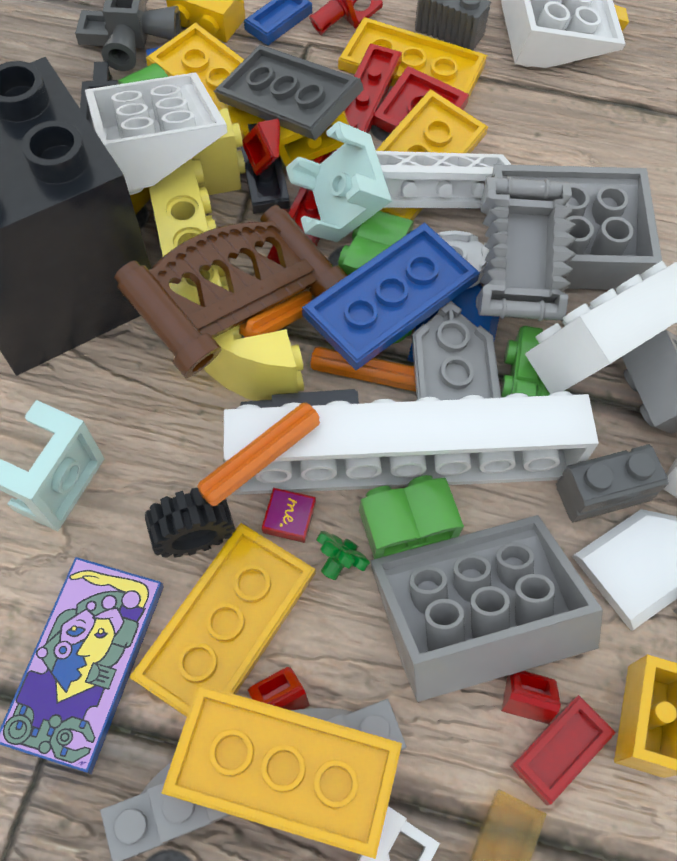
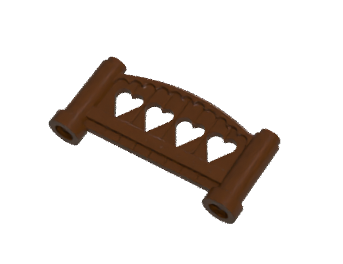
[114,205,348,378]

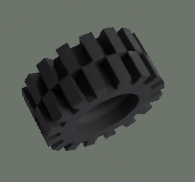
[145,488,235,558]

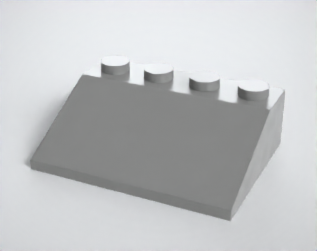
[492,164,662,290]
[370,515,603,702]

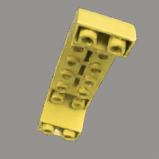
[149,108,304,401]

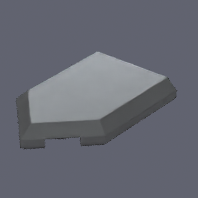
[412,301,501,400]

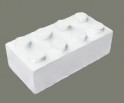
[525,261,677,394]

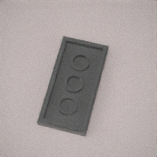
[214,45,364,141]

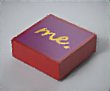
[262,487,316,543]

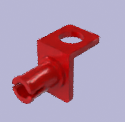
[309,0,383,35]

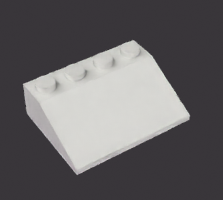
[501,0,626,68]
[85,72,227,195]

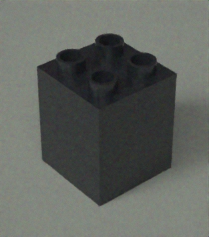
[0,57,151,376]

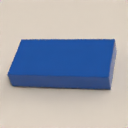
[244,0,313,45]

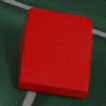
[242,119,280,175]

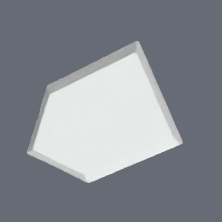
[572,509,677,632]

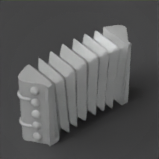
[476,176,576,321]

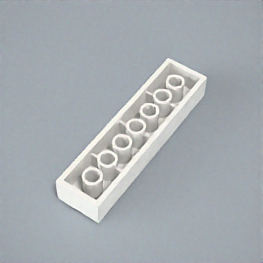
[224,391,599,495]

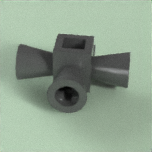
[75,0,181,71]

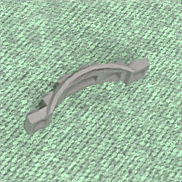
[100,699,407,861]

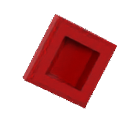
[248,667,310,711]
[501,671,561,724]

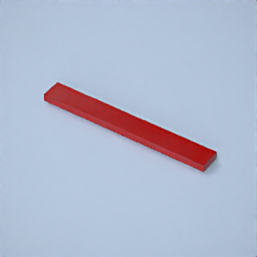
[267,43,402,265]

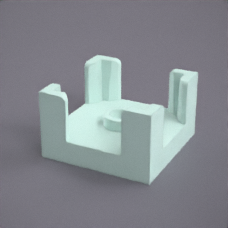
[286,121,392,242]
[0,400,105,532]

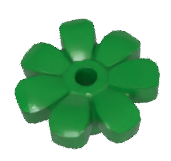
[316,531,370,580]

